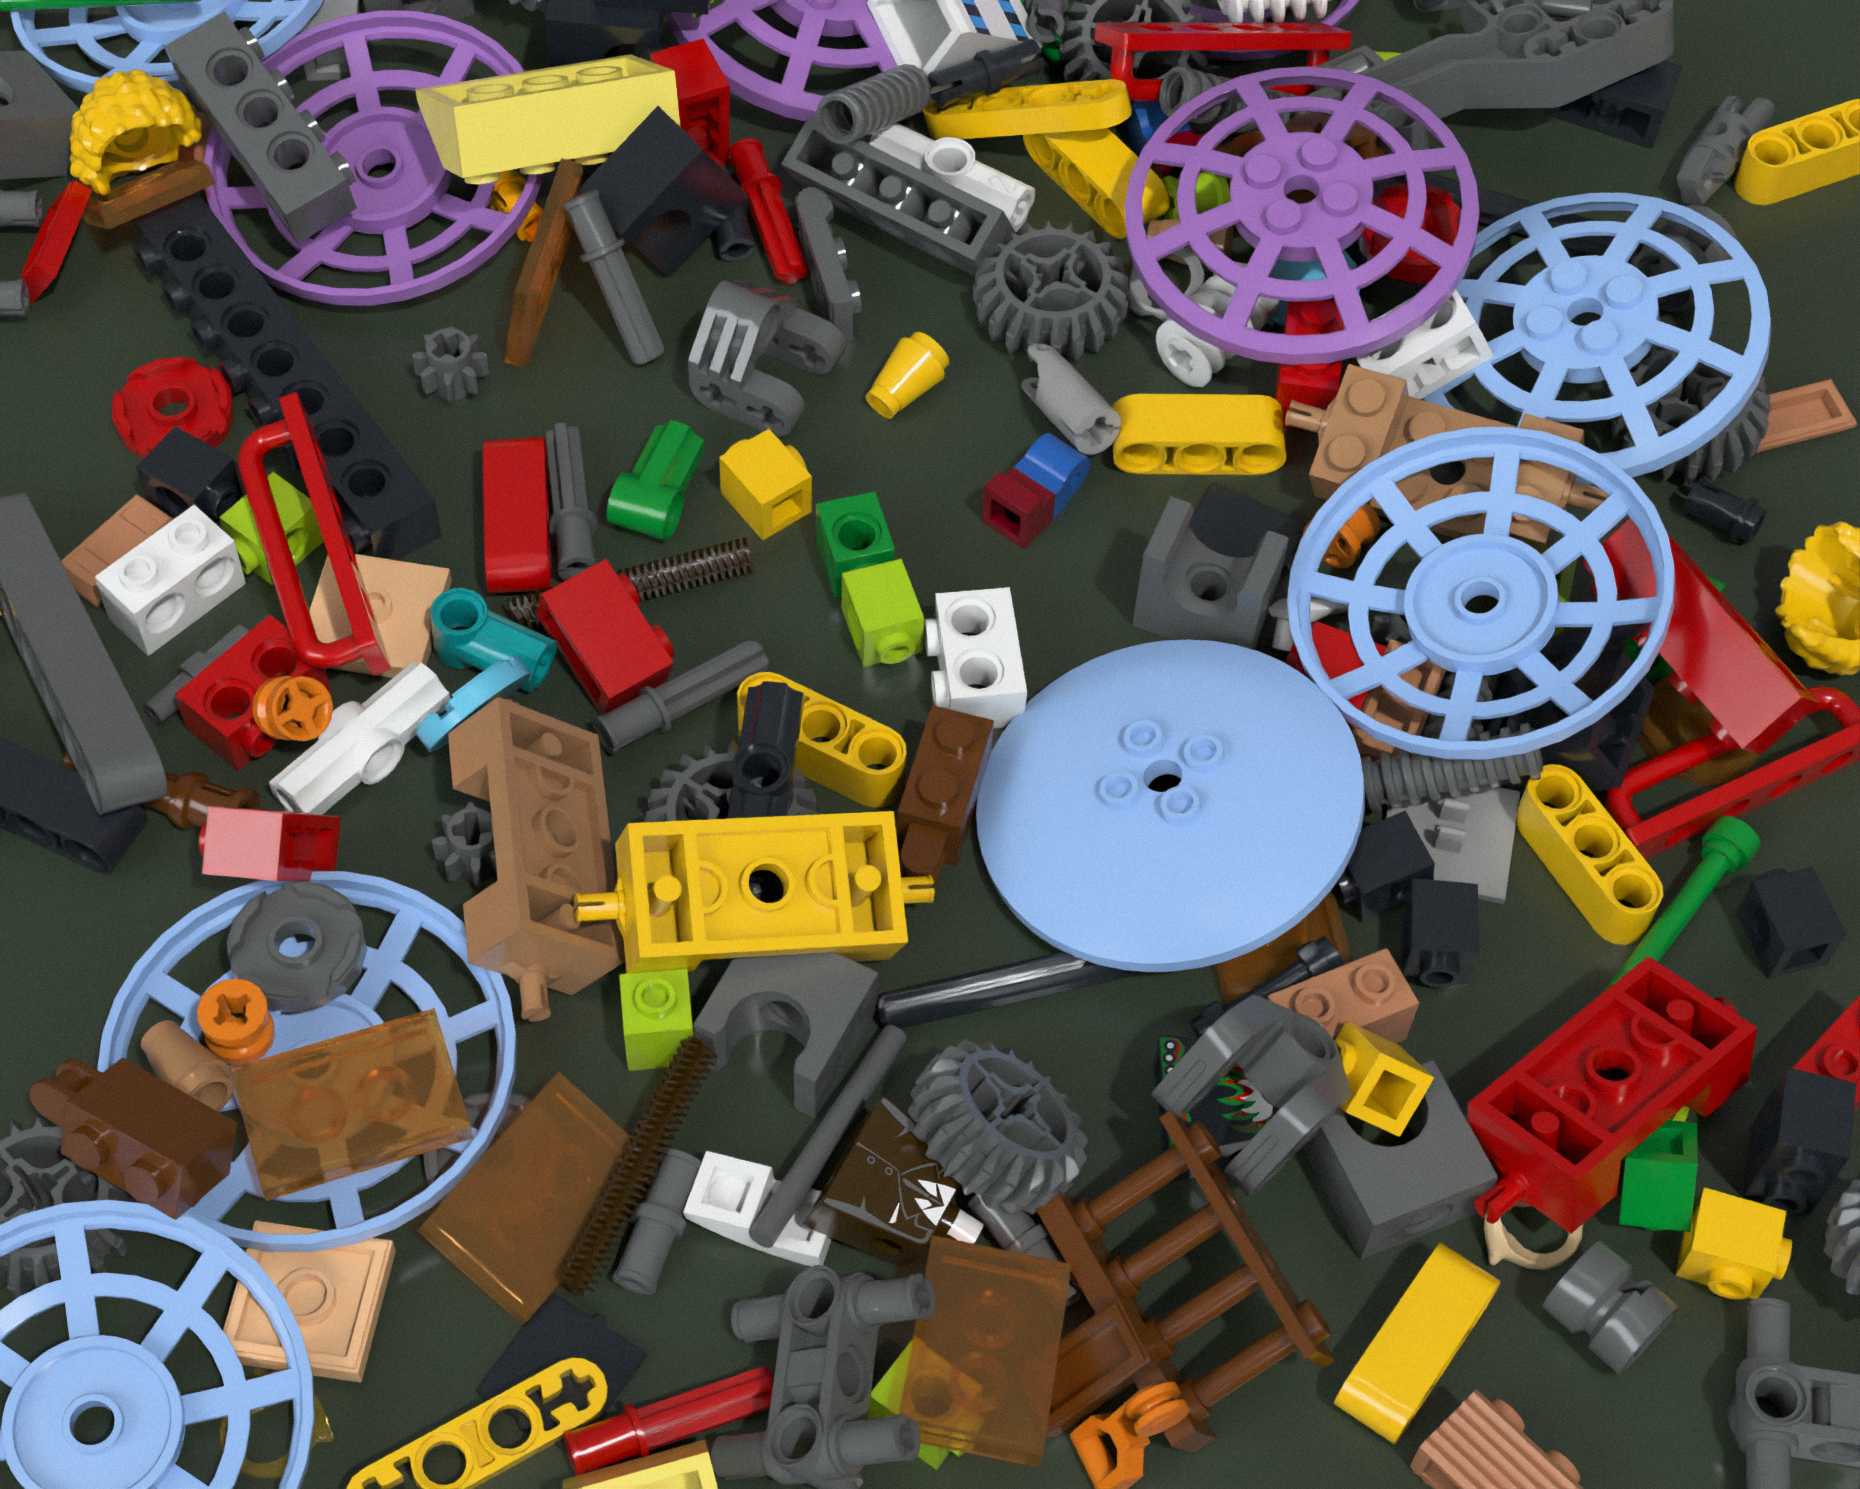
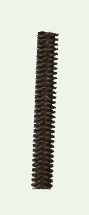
[507,537,755,630]
[556,1036,718,1297]

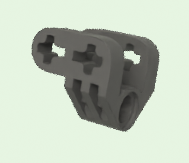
[688,279,847,437]
[1151,995,1352,1197]

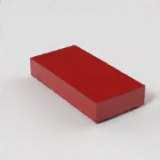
[18,180,93,303]

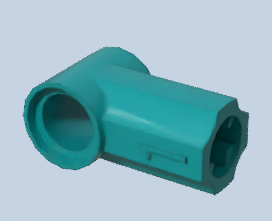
[430,588,557,692]

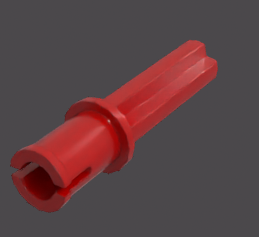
[728,138,808,285]
[563,1367,774,1476]

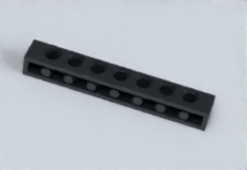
[133,190,441,560]

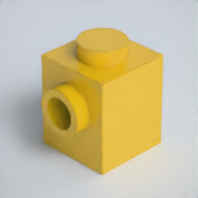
[719,429,812,540]
[1334,1021,1434,1137]
[1675,1187,1792,1299]

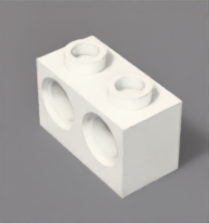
[1356,289,1494,399]
[94,505,246,656]
[924,587,1027,728]

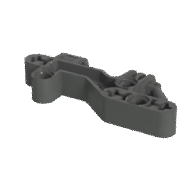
[1297,0,1674,155]

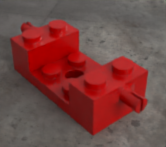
[1467,956,1757,1234]

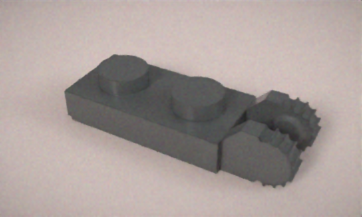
[795,186,862,340]

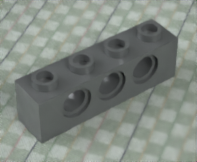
[164,12,357,244]
[781,115,1016,277]

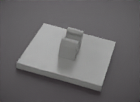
[1386,784,1520,904]

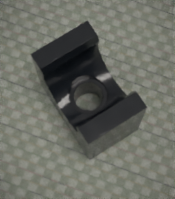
[545,0,671,67]
[577,106,748,278]

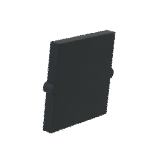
[1190,482,1308,576]
[477,1291,647,1453]

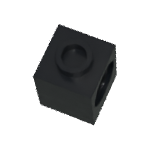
[136,426,243,524]
[1333,810,1435,922]
[1736,867,1846,979]
[1401,878,1479,987]

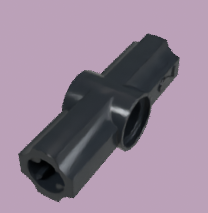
[728,681,805,884]

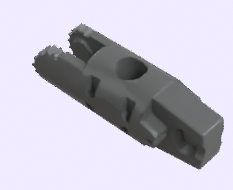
[1677,96,1775,205]

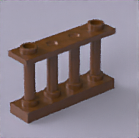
[1035,1110,1335,1454]

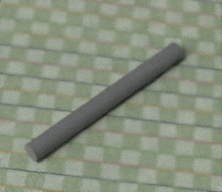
[749,1025,907,1248]

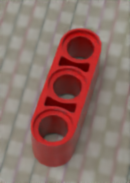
[483,437,551,593]

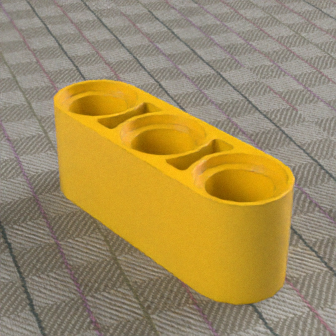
[1734,99,1860,206]
[1023,128,1170,239]
[1112,394,1286,475]
[737,672,907,808]
[1516,764,1663,945]
[1334,1242,1501,1445]

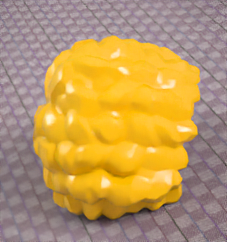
[69,69,202,195]
[1775,521,1860,676]

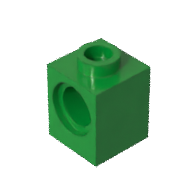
[816,491,895,597]
[1619,1120,1698,1232]

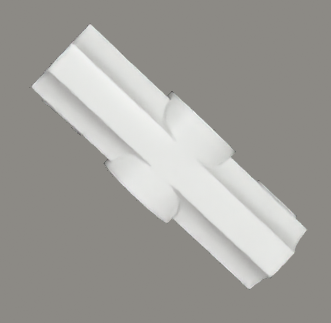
[869,123,1035,232]
[269,662,451,814]

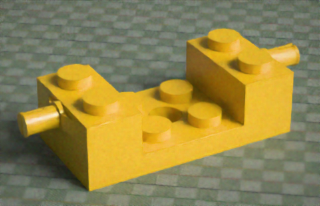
[574,811,935,974]

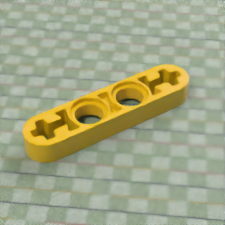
[922,79,1132,140]
[346,1358,608,1489]

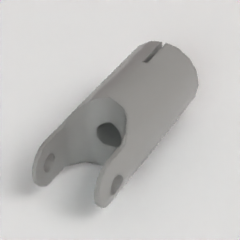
[1021,343,1121,455]

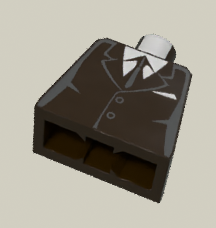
[803,1096,984,1267]

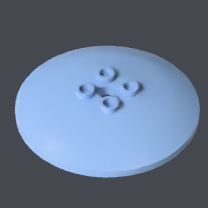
[976,639,1365,972]

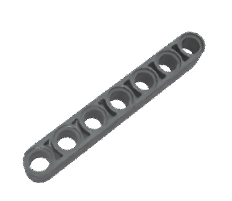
[0,491,167,815]

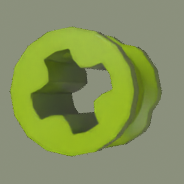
[1161,171,1230,219]

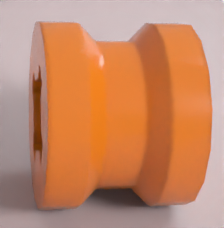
[1303,495,1381,568]
[252,676,333,741]
[197,978,275,1066]

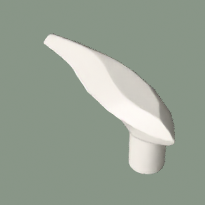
[1268,596,1349,651]

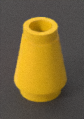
[865,332,949,419]

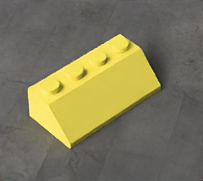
[415,54,680,184]

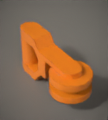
[1070,1382,1190,1489]

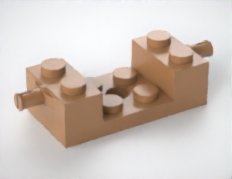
[1285,364,1609,554]
[448,697,625,1022]

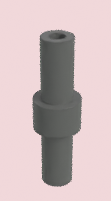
[143,625,249,724]

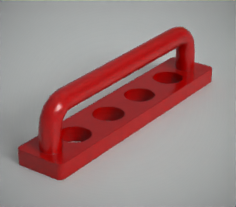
[1094,22,1352,102]
[238,392,392,676]
[1606,686,1860,860]

